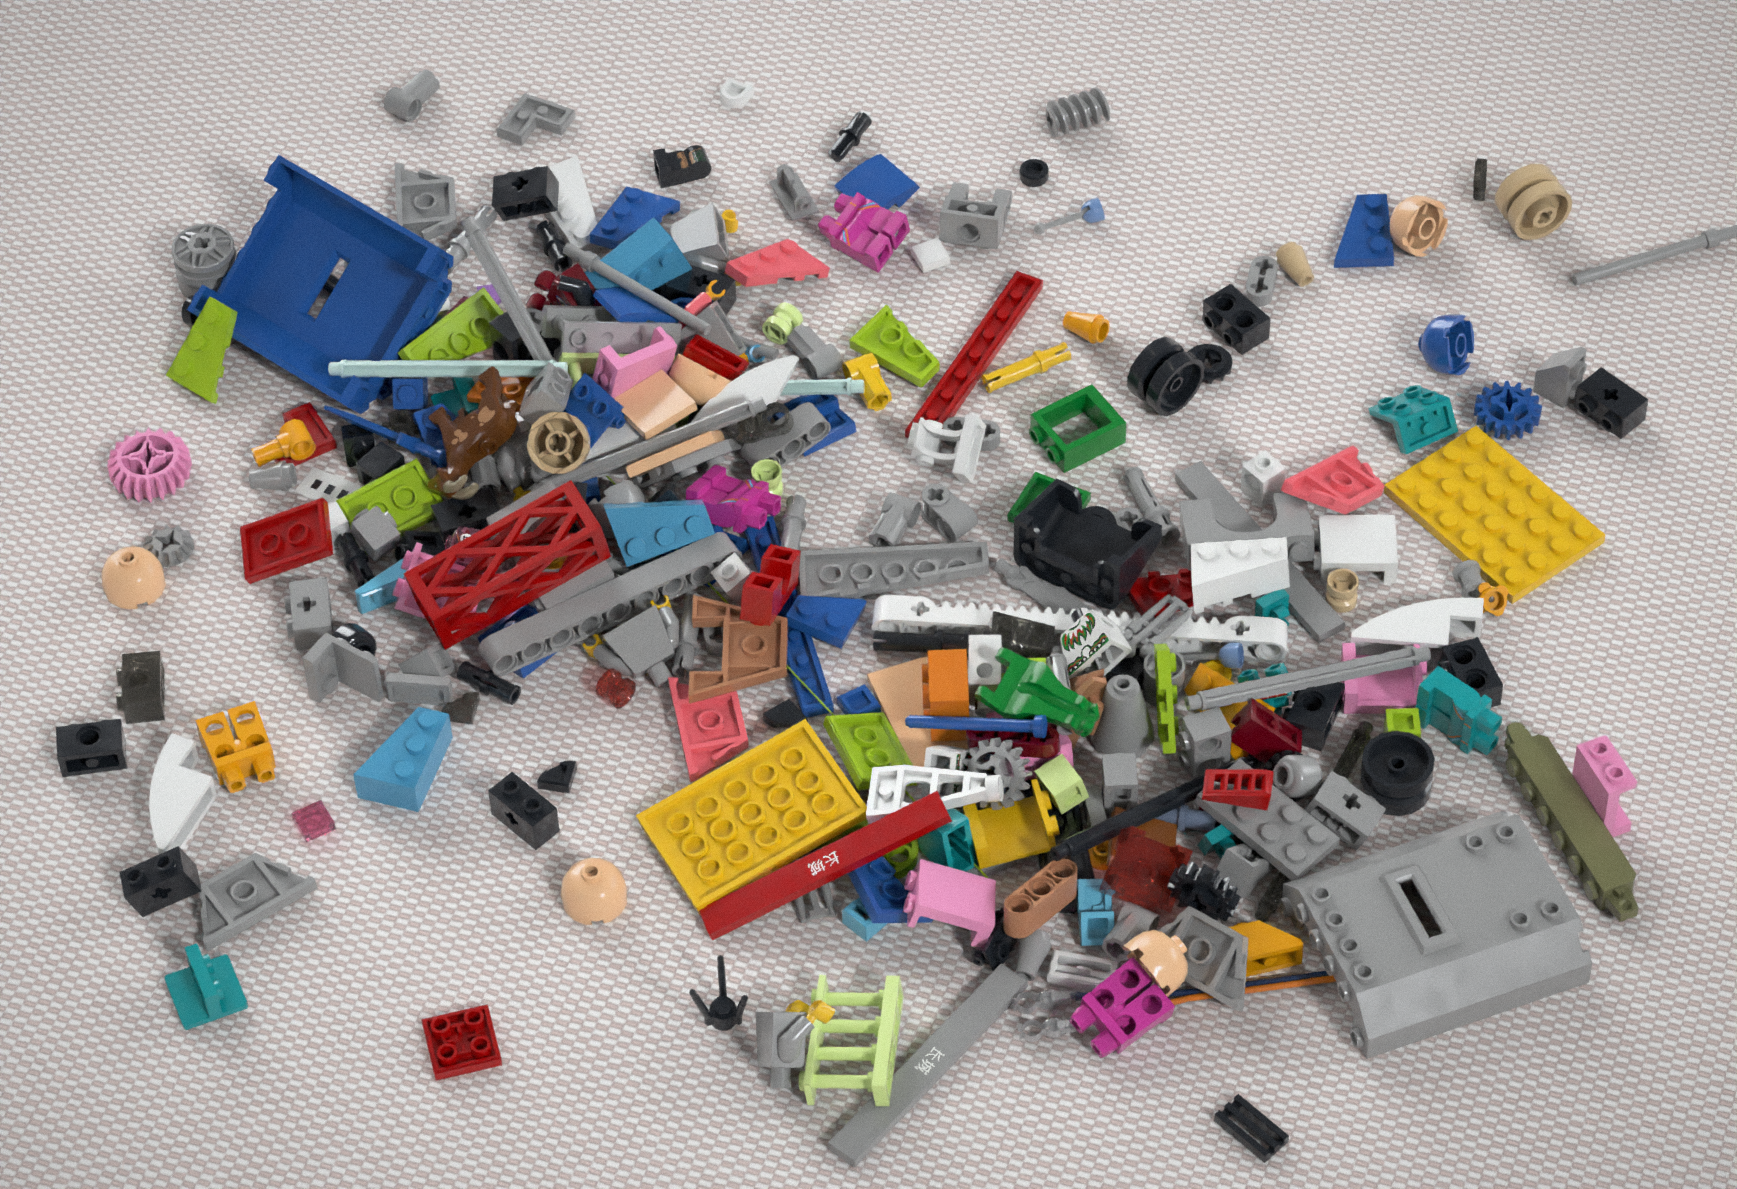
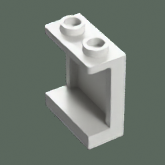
[1313,515,1398,583]

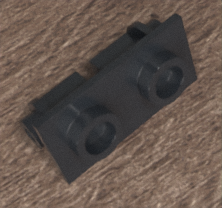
[971,907,1018,971]

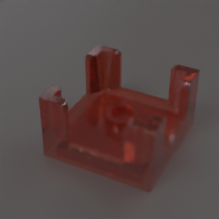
[1099,826,1193,916]

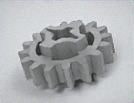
[962,738,1032,810]

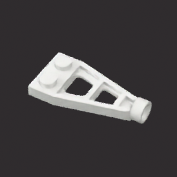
[866,765,1004,824]

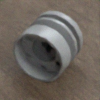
[172,223,236,298]

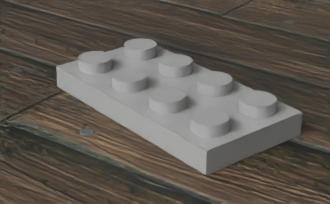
[1195,759,1340,881]

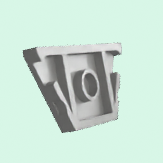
[395,163,457,241]
[633,437,744,490]
[199,853,317,951]
[1158,906,1248,1012]

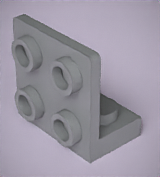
[302,633,384,703]

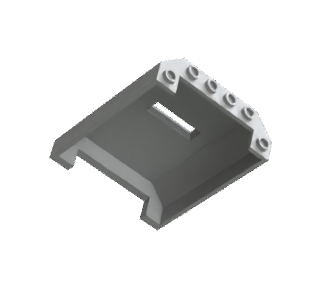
[1279,811,1592,1059]

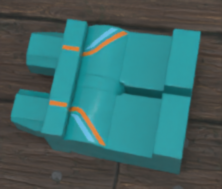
[1415,666,1502,755]

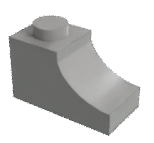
[1216,843,1276,898]

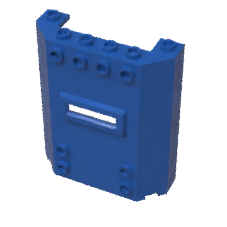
[187,154,454,414]

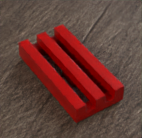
[682,334,749,381]

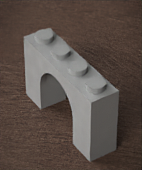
[486,480,615,613]
[1179,493,1314,570]

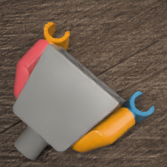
[675,280,765,363]

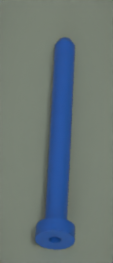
[905,715,1048,738]

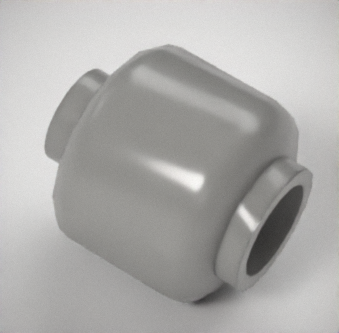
[1273,755,1323,798]

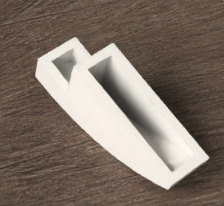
[691,355,799,440]
[1351,597,1484,664]
[149,733,217,854]

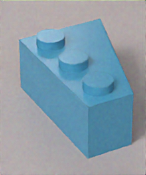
[585,217,692,290]
[603,499,715,567]
[353,707,453,812]

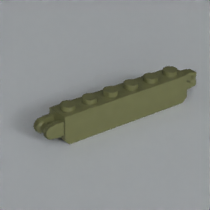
[1504,721,1639,922]

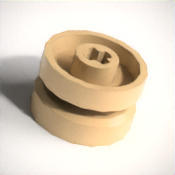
[1495,164,1572,240]

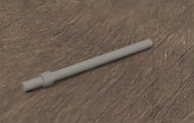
[1572,225,1737,286]
[563,243,712,336]

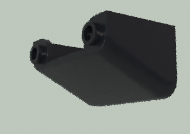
[1013,478,1162,610]

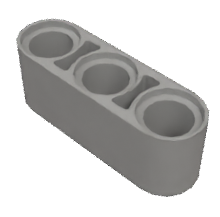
[741,402,831,468]

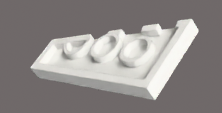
[546,156,602,252]

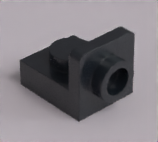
[341,424,375,467]
[395,531,446,562]

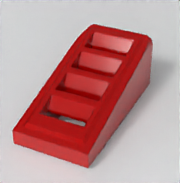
[1201,769,1274,811]

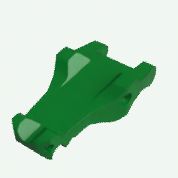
[974,648,1100,738]

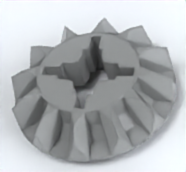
[143,524,194,567]

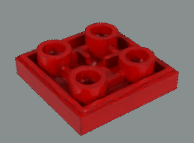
[421,1004,502,1081]

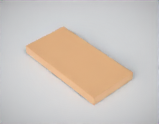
[867,656,968,767]

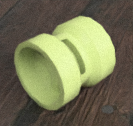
[762,302,803,345]
[751,459,783,496]

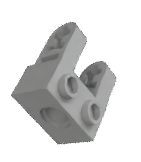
[939,182,1012,249]

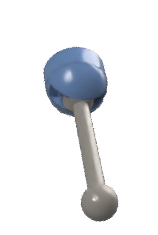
[1034,198,1105,234]
[1181,642,1244,668]

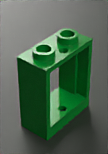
[1029,384,1126,473]

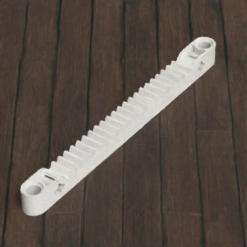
[872,595,1288,662]

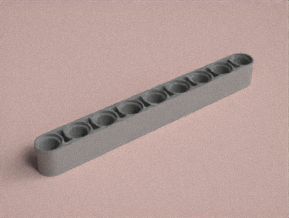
[478,532,743,676]

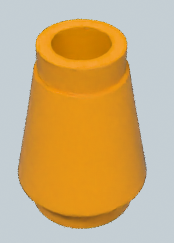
[1063,311,1110,344]

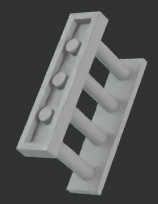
[541,305,682,354]

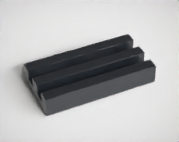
[1214,1094,1289,1163]

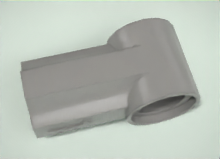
[384,69,440,122]
[787,324,843,380]
[468,449,501,498]
[869,492,921,547]
[1102,902,1160,963]

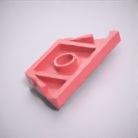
[1281,445,1385,515]
[668,677,749,782]

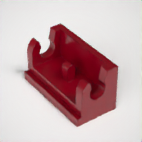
[1231,698,1302,764]

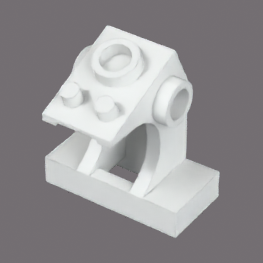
[907,414,986,484]

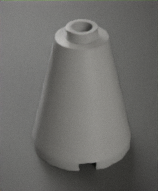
[1090,675,1154,758]

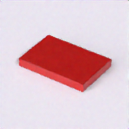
[240,497,334,584]

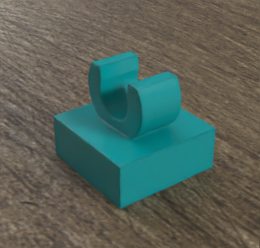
[1255,589,1290,626]
[1197,824,1237,860]

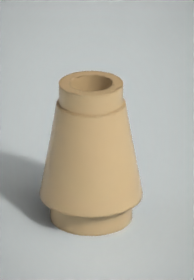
[1276,242,1314,287]

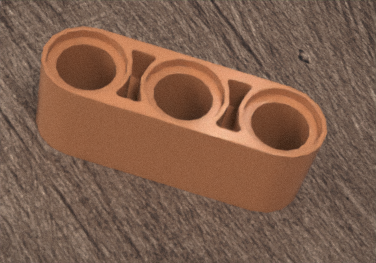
[1004,859,1078,938]

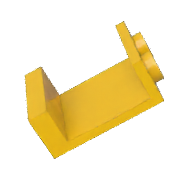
[962,779,1060,869]

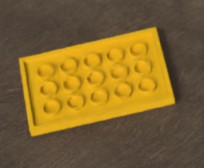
[1384,426,1605,604]
[636,719,867,915]

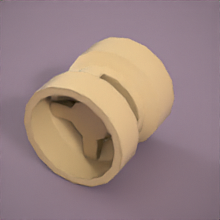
[1325,568,1359,613]

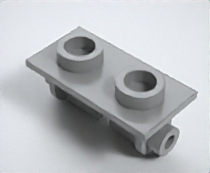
[769,164,819,221]

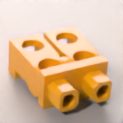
[195,701,276,793]

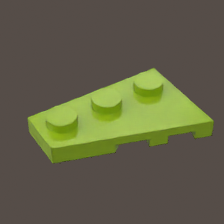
[1154,643,1179,754]

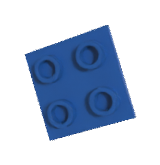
[563,373,626,449]

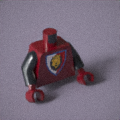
[526,263,603,311]

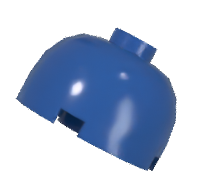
[1418,314,1474,376]

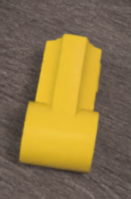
[842,353,892,411]

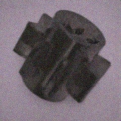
[382,409,419,447]

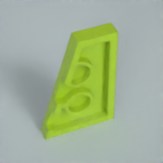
[166,296,238,404]
[849,304,940,388]

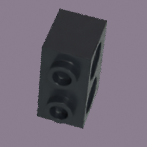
[1202,284,1270,355]
[1437,637,1503,707]

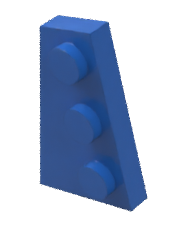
[590,186,680,250]
[1334,194,1394,268]
[847,856,933,923]

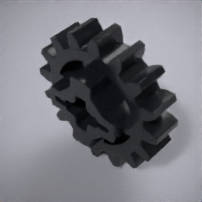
[1167,862,1241,922]

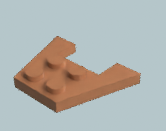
[688,595,788,704]

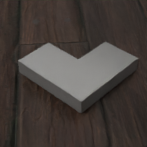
[497,93,576,145]

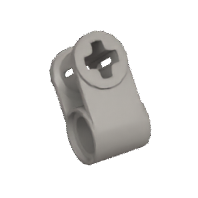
[921,484,978,542]

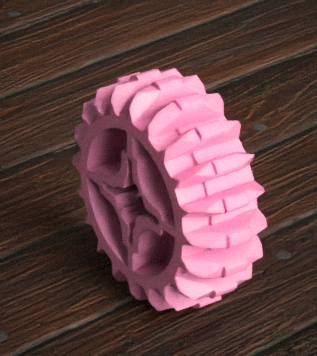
[107,427,192,503]

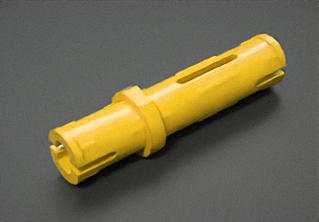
[981,342,1071,393]

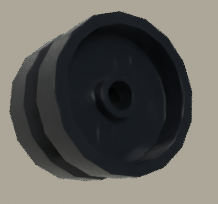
[1127,336,1205,416]
[1359,731,1435,816]

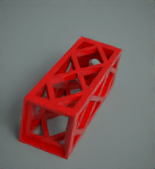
[403,480,612,650]

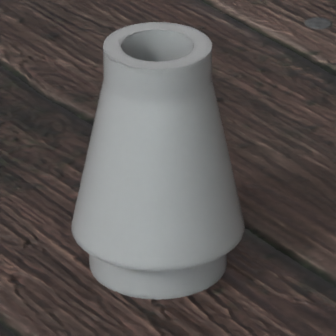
[249,461,297,491]
[1015,929,1052,981]

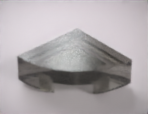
[1473,158,1487,201]
[441,692,480,724]

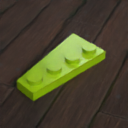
[398,287,504,360]

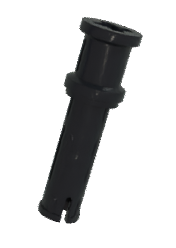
[873,629,971,660]

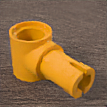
[251,419,316,467]

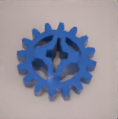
[1474,381,1542,440]

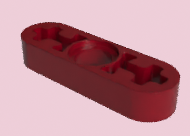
[966,727,1061,758]

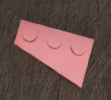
[725,239,830,287]

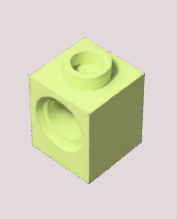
[1034,754,1089,814]

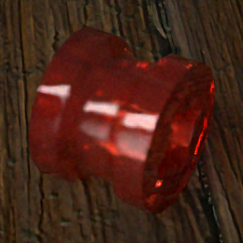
[595,668,636,709]

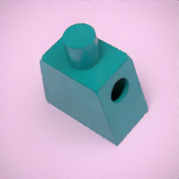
[917,808,978,872]

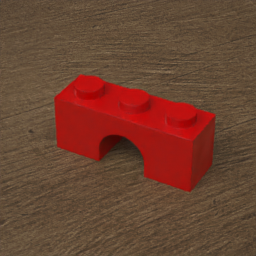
[740,544,801,626]

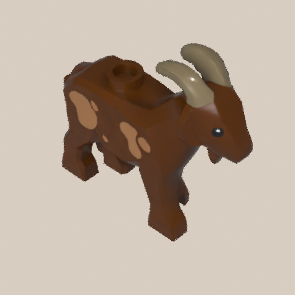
[427,366,518,500]

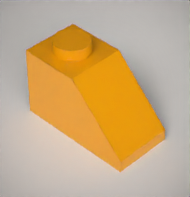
[1229,920,1304,977]

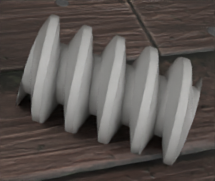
[1046,87,1110,138]

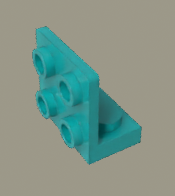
[1368,385,1458,454]

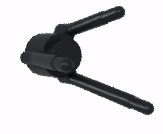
[689,955,748,1031]

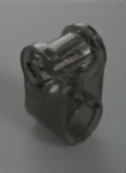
[736,402,794,444]

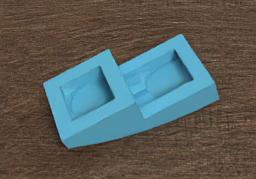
[1076,879,1114,946]

